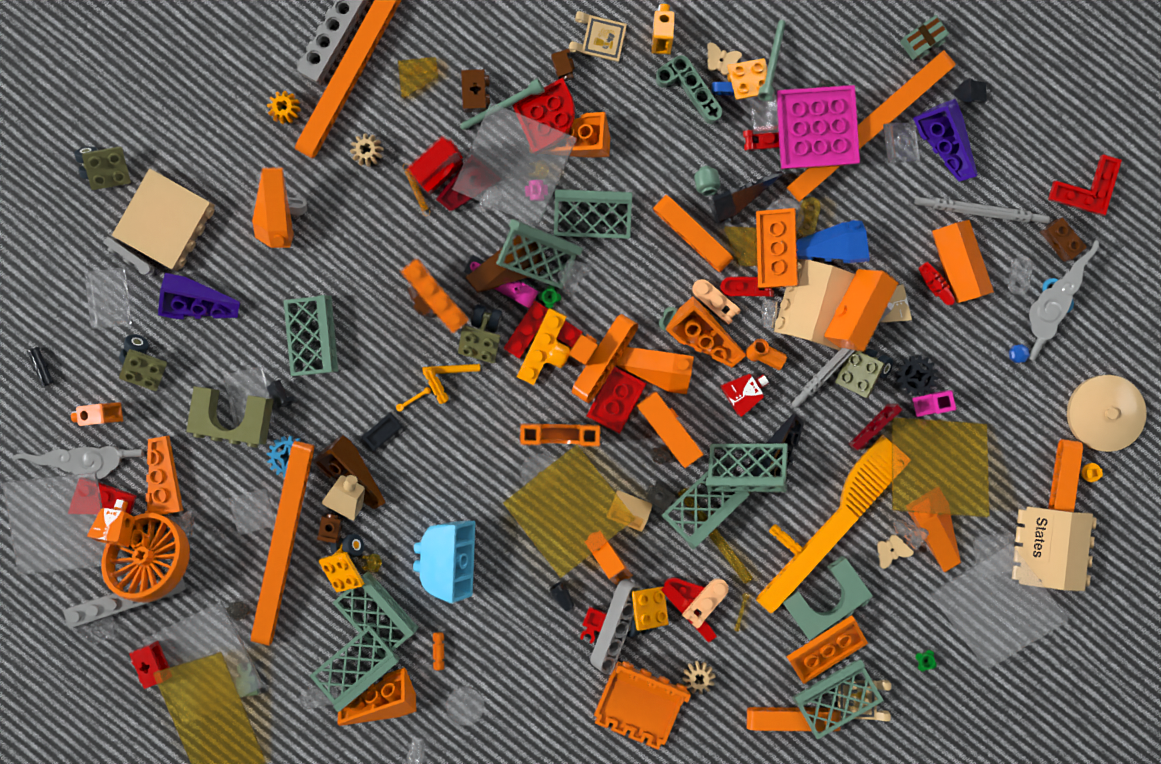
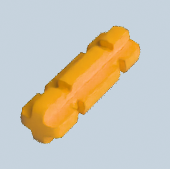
[424,368,449,404]
[769,524,803,555]

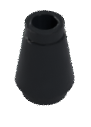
[549,581,574,611]

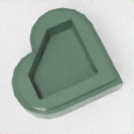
[659,307,677,331]

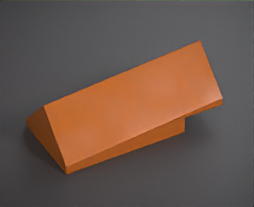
[932,220,994,303]

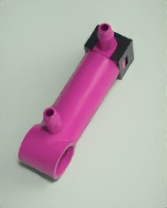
[464,255,539,309]

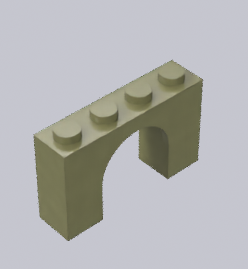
[186,386,273,448]

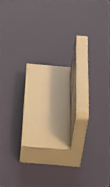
[606,490,652,532]

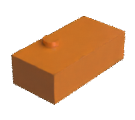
[824,269,898,352]
[636,392,703,468]

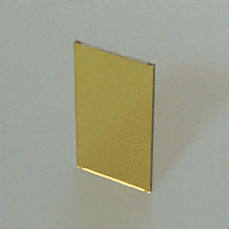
[153,651,266,764]

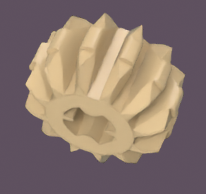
[350,133,384,167]
[682,661,715,695]

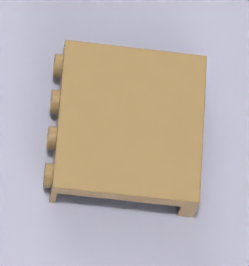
[112,168,215,271]

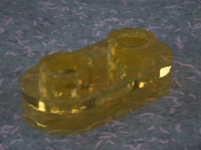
[797,197,821,236]

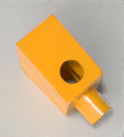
[651,4,674,54]

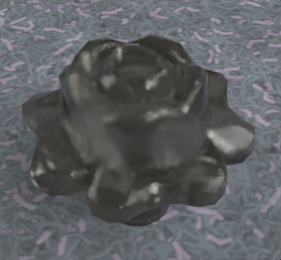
[649,444,672,465]
[226,601,250,621]

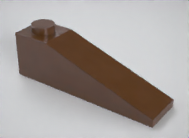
[465,235,549,293]
[312,435,386,510]

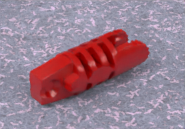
[918,262,955,306]

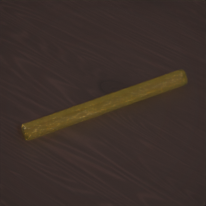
[678,488,753,584]

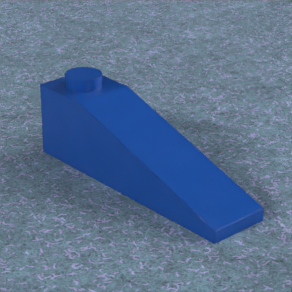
[797,220,870,263]

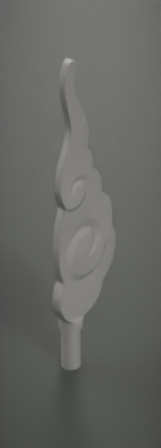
[1028,240,1099,361]
[12,446,144,479]

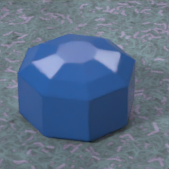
[1009,344,1030,363]

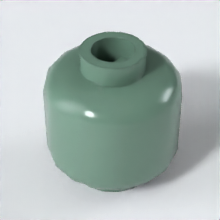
[694,166,721,196]

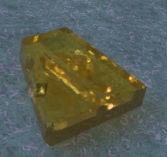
[398,57,439,99]
[724,226,758,267]

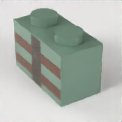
[900,15,949,60]

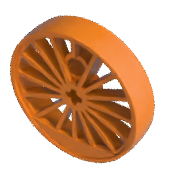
[101,513,190,603]

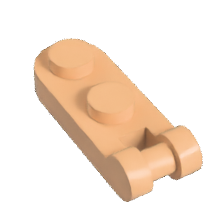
[692,279,741,325]
[682,578,729,628]

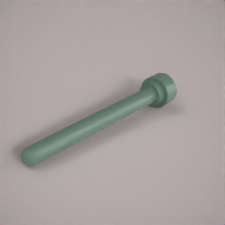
[758,20,786,101]
[460,78,545,130]

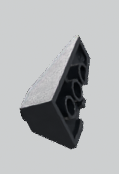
[708,171,783,225]
[746,413,804,497]

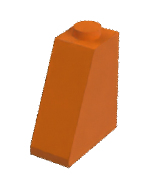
[585,531,633,586]

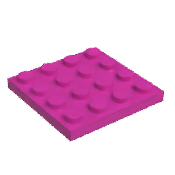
[776,85,860,170]

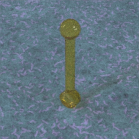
[734,593,749,632]

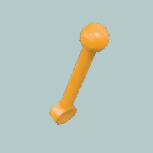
[396,387,431,411]

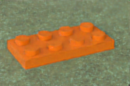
[756,208,798,289]
[786,615,868,684]

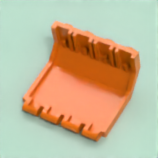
[594,661,691,750]

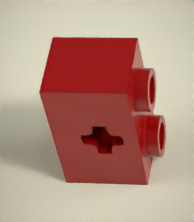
[129,641,173,689]

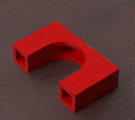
[407,136,464,195]

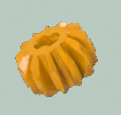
[267,91,301,124]

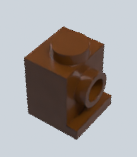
[551,49,575,81]
[317,513,343,543]

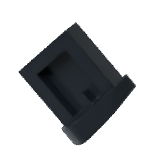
[953,78,987,103]
[266,380,297,409]

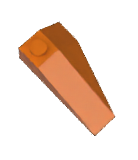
[530,112,611,158]
[252,168,294,248]
[666,296,746,368]
[616,347,694,394]
[905,487,961,572]
[337,668,416,726]

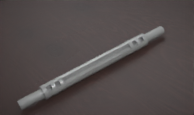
[914,197,1050,223]
[791,307,891,409]

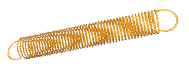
[403,164,430,216]

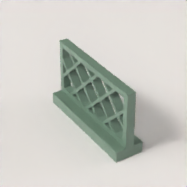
[554,189,632,239]
[496,219,583,289]
[284,295,339,376]
[706,444,788,492]
[661,466,750,550]
[332,571,419,659]
[310,625,400,712]
[792,659,884,740]

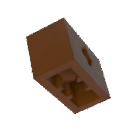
[461,69,490,113]
[1040,217,1087,262]

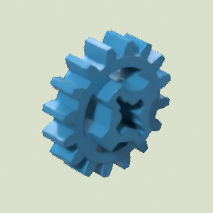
[267,436,300,477]

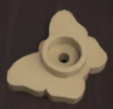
[707,43,742,75]
[877,535,914,569]

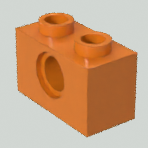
[569,334,598,365]

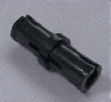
[27,347,54,387]

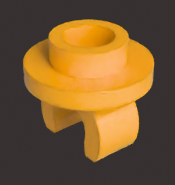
[1081,463,1103,482]

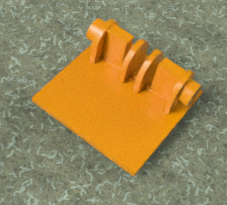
[727,58,768,100]

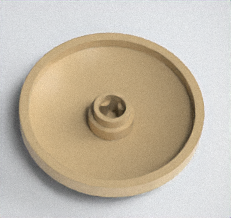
[1067,375,1146,452]

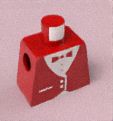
[720,374,769,417]

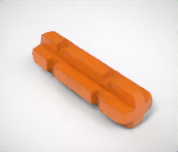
[433,632,445,671]

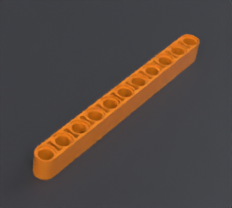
[295,0,401,159]
[787,50,956,202]
[251,441,315,646]

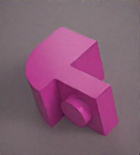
[912,390,956,417]

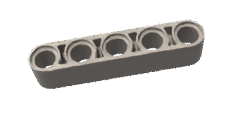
[590,579,642,674]

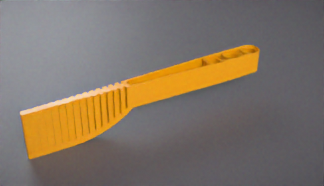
[756,434,911,613]

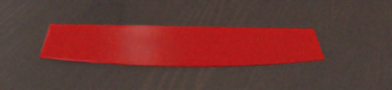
[660,583,717,643]

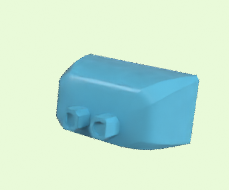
[413,521,475,603]

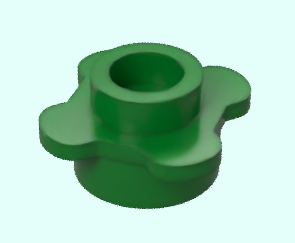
[538,286,561,308]
[915,650,937,672]

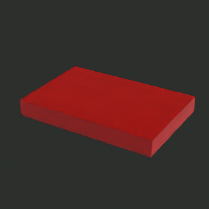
[586,367,647,434]

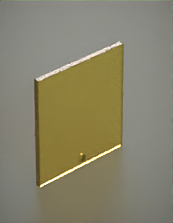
[892,417,989,518]
[503,444,636,578]

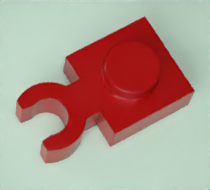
[580,606,607,644]

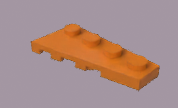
[145,435,183,515]

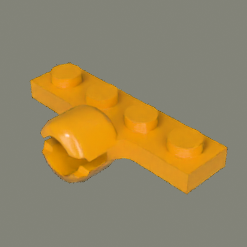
[517,308,571,385]

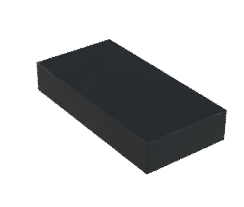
[362,412,404,451]

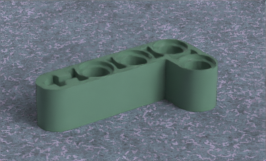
[656,55,722,124]

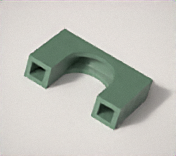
[783,556,872,640]

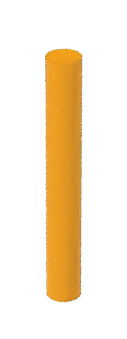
[423,364,481,375]

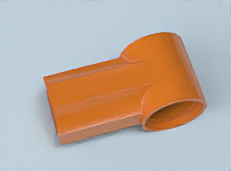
[746,339,787,370]

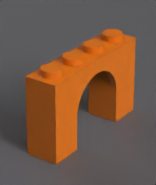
[401,259,469,333]
[520,423,600,446]

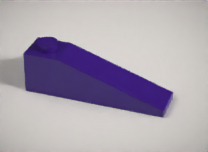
[913,98,978,182]
[158,273,240,319]

